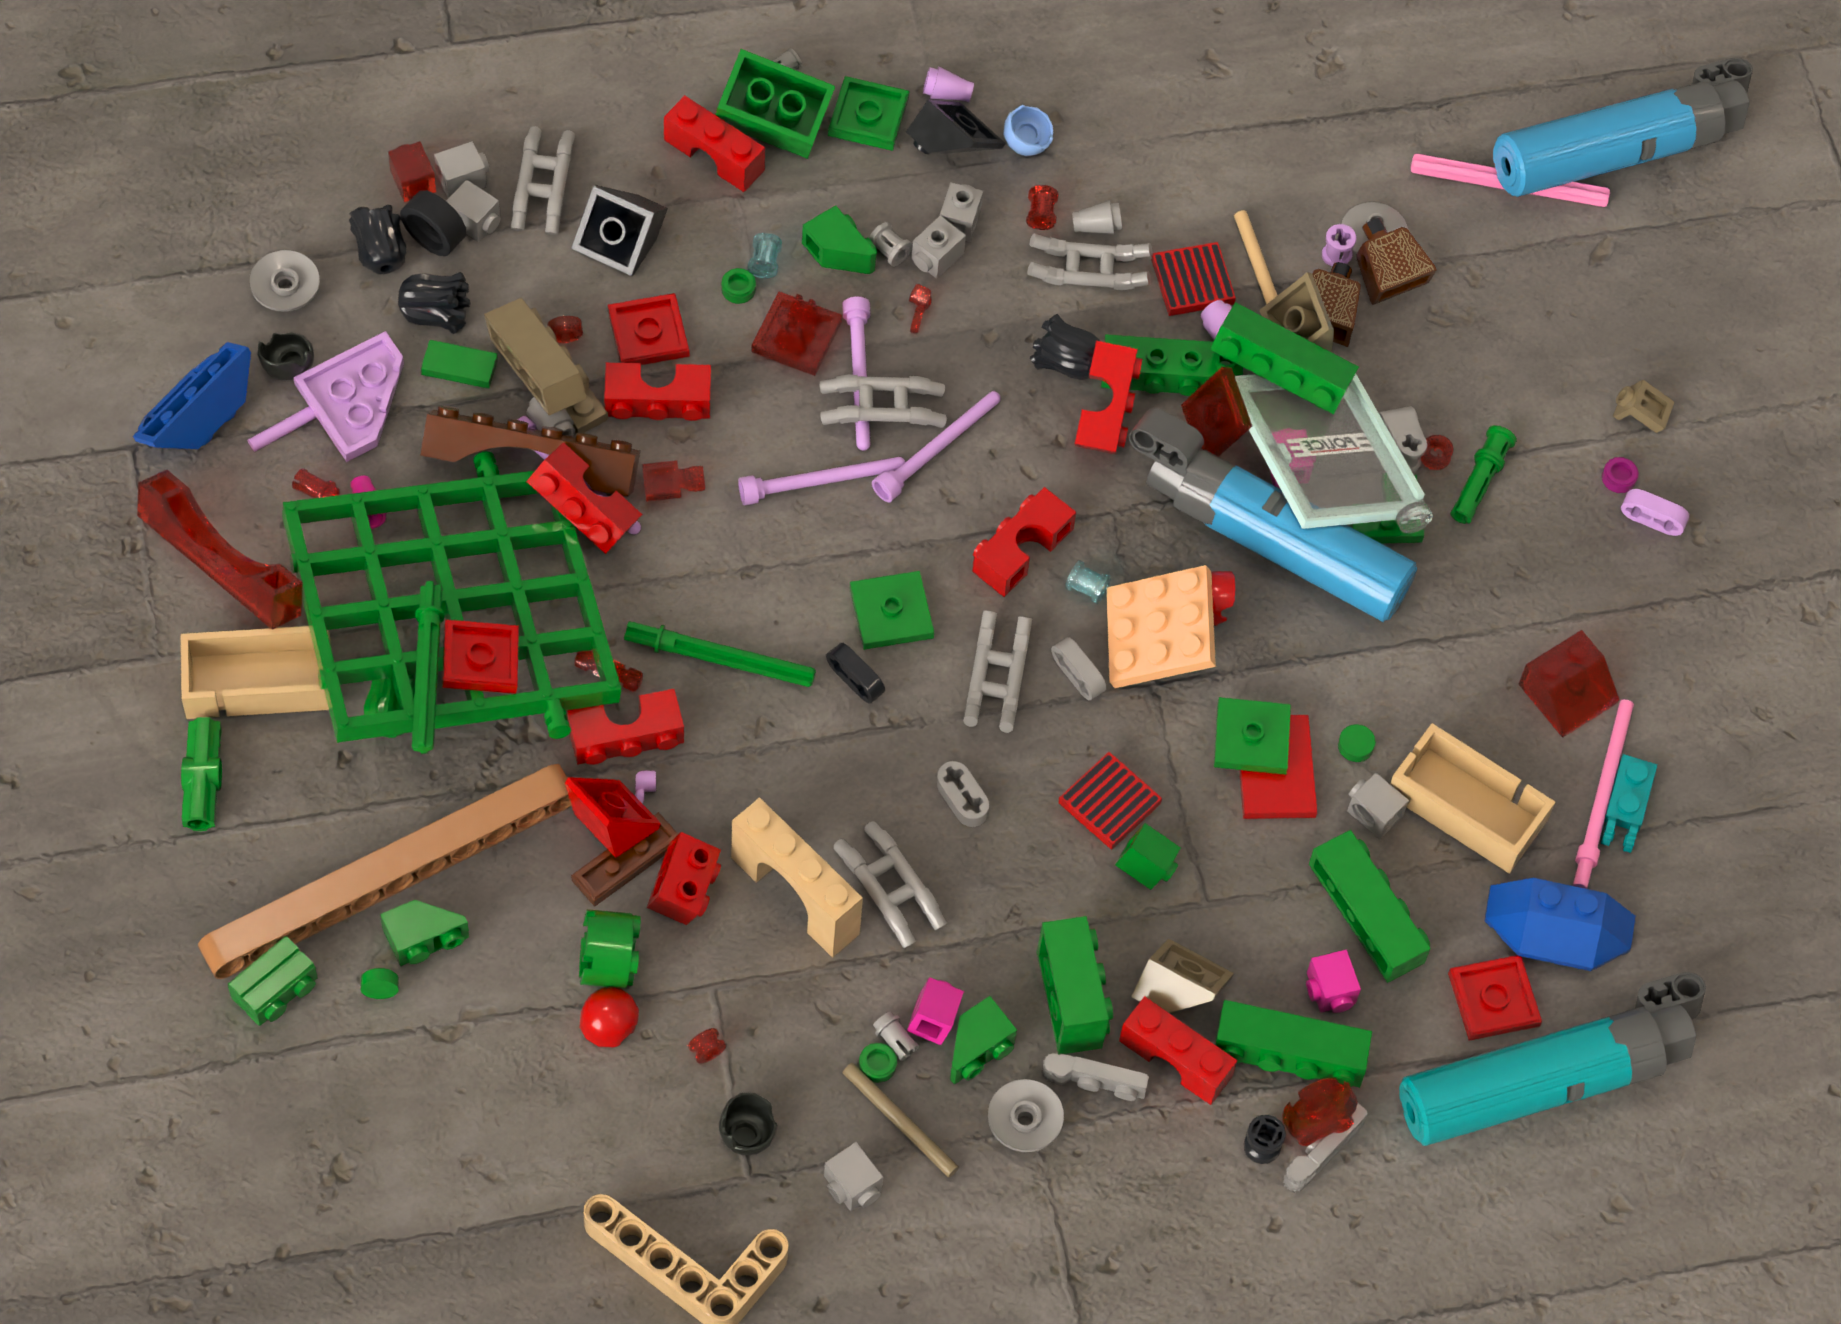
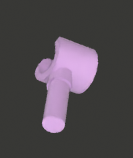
[635,771,656,804]

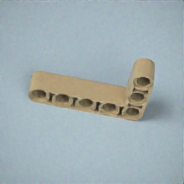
[583,1194,789,1324]

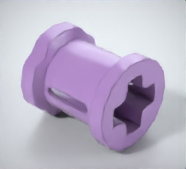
[1322,224,1356,267]

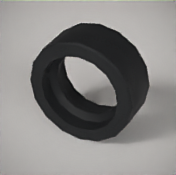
[400,190,467,256]

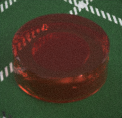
[547,316,583,343]

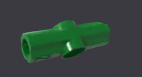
[181,717,222,831]

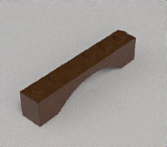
[420,406,641,497]

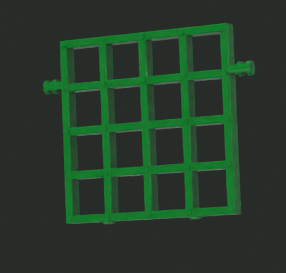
[282,451,621,743]

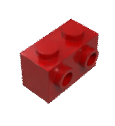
[646,832,721,925]

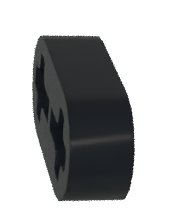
[826,643,885,703]

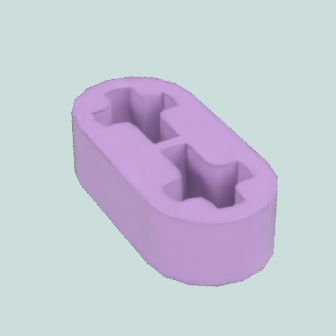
[1621,489,1689,536]

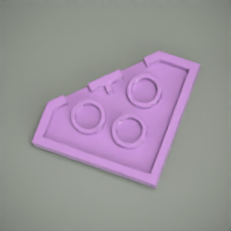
[293,331,404,462]

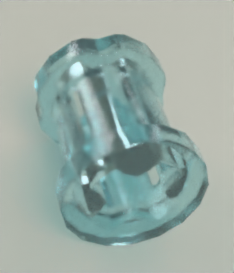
[747,233,782,279]
[1065,560,1111,604]

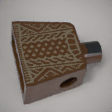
[1356,218,1437,305]
[1312,262,1361,347]

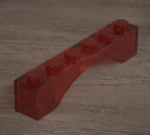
[137,470,303,630]

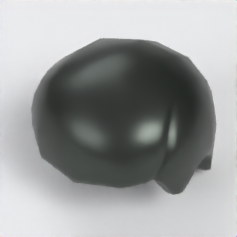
[257,332,314,381]
[719,1093,778,1155]

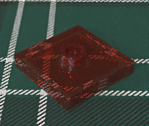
[1181,366,1252,457]

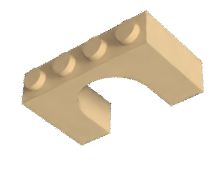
[731,797,863,958]

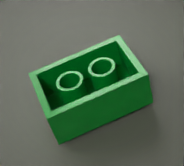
[715,49,835,159]
[1037,916,1113,1055]

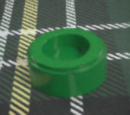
[721,268,756,304]
[1338,724,1376,762]
[360,968,399,999]
[859,1043,897,1083]

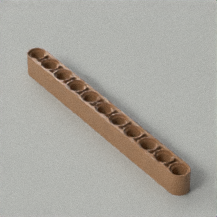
[198,764,572,979]

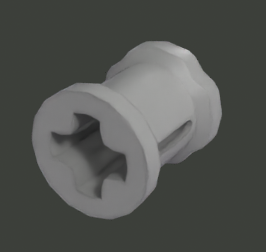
[869,222,913,267]

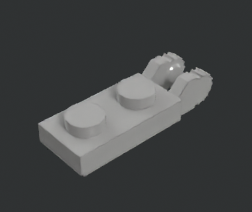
[1042,1052,1149,1101]
[1283,1103,1368,1193]

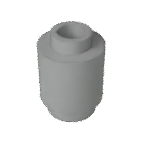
[526,397,575,437]

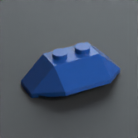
[133,342,251,449]
[1484,878,1636,971]

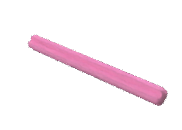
[1411,154,1610,207]

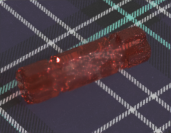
[574,650,643,692]

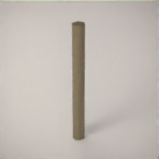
[842,1063,959,1178]

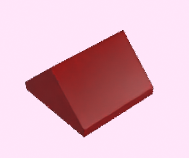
[565,777,661,858]

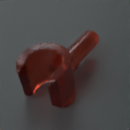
[909,284,932,334]

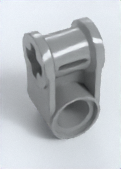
[1378,406,1427,474]

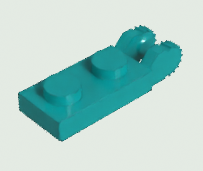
[1601,754,1658,853]

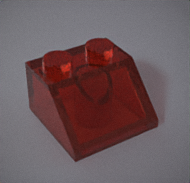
[1519,630,1620,738]

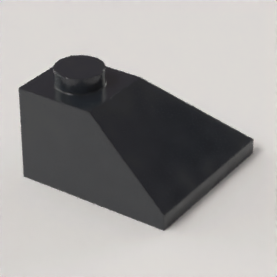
[906,100,1006,154]
[571,185,668,276]

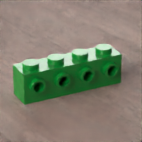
[1210,302,1359,415]
[1101,334,1243,399]
[1309,830,1431,983]
[1214,1000,1372,1088]

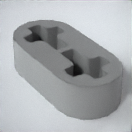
[1051,637,1106,700]
[936,761,989,827]

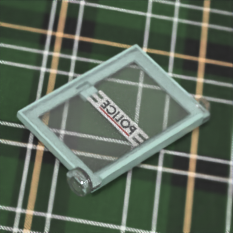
[1224,374,1433,533]

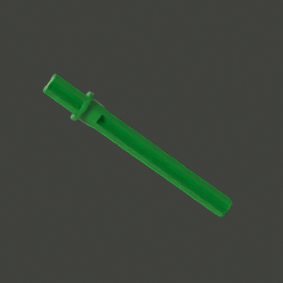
[412,581,445,754]
[624,621,816,687]

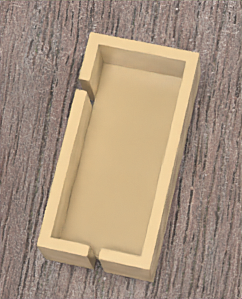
[181,626,332,719]
[1390,723,1555,874]

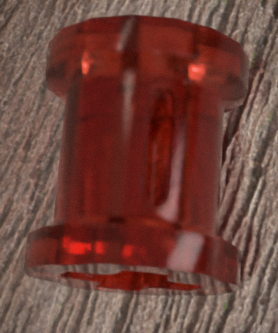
[1026,185,1059,230]

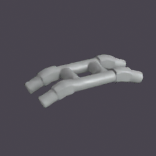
[511,126,575,235]
[1027,233,1153,290]
[819,375,947,428]
[963,611,1032,733]
[834,821,947,948]

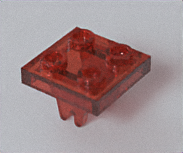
[751,291,842,376]

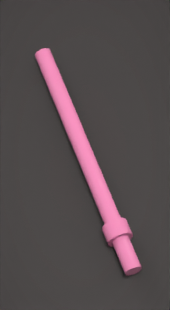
[1573,700,1634,889]

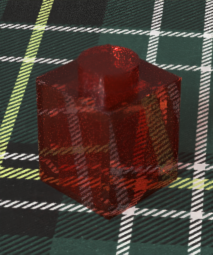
[388,141,436,202]

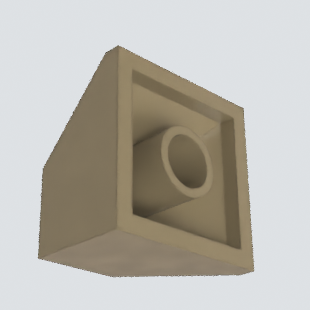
[1259,272,1334,352]
[1131,938,1234,1013]

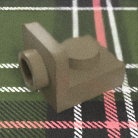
[565,373,608,434]
[1613,380,1674,433]

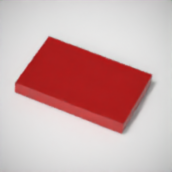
[1239,715,1317,819]

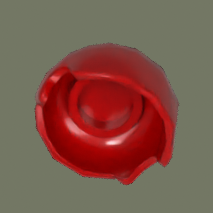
[1211,571,1235,626]
[580,987,639,1047]

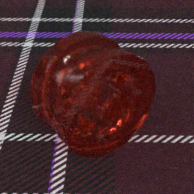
[1421,435,1454,470]
[688,1028,726,1064]

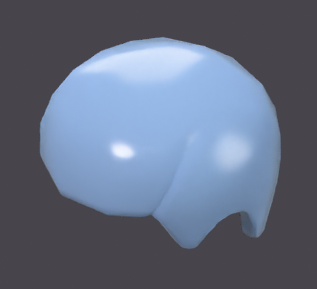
[1003,105,1053,156]

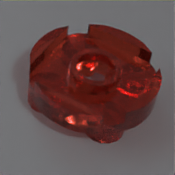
[1282,1078,1358,1146]

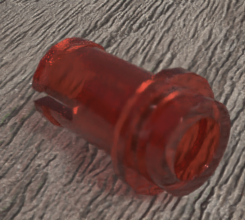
[292,468,340,498]

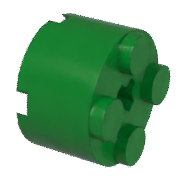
[579,909,641,988]

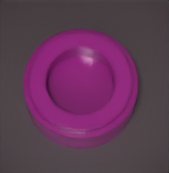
[1602,457,1639,493]

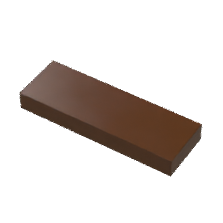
[571,812,678,907]

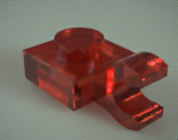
[642,460,705,502]

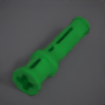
[1450,425,1517,524]

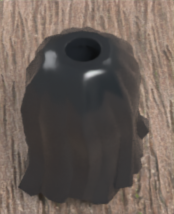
[349,205,406,275]
[398,272,471,334]
[1030,314,1100,380]

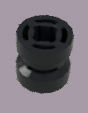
[1243,1115,1286,1164]

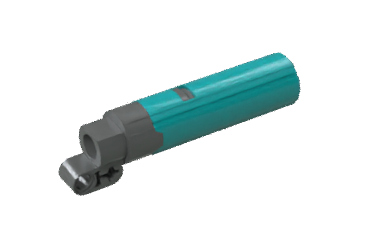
[1399,972,1706,1146]

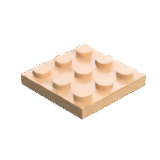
[1107,565,1216,688]

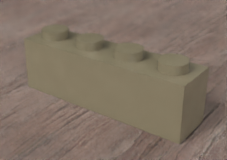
[484,298,587,415]

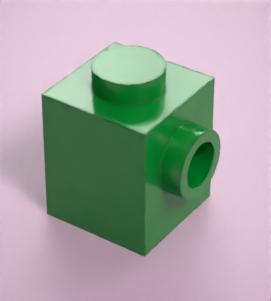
[1115,823,1181,890]

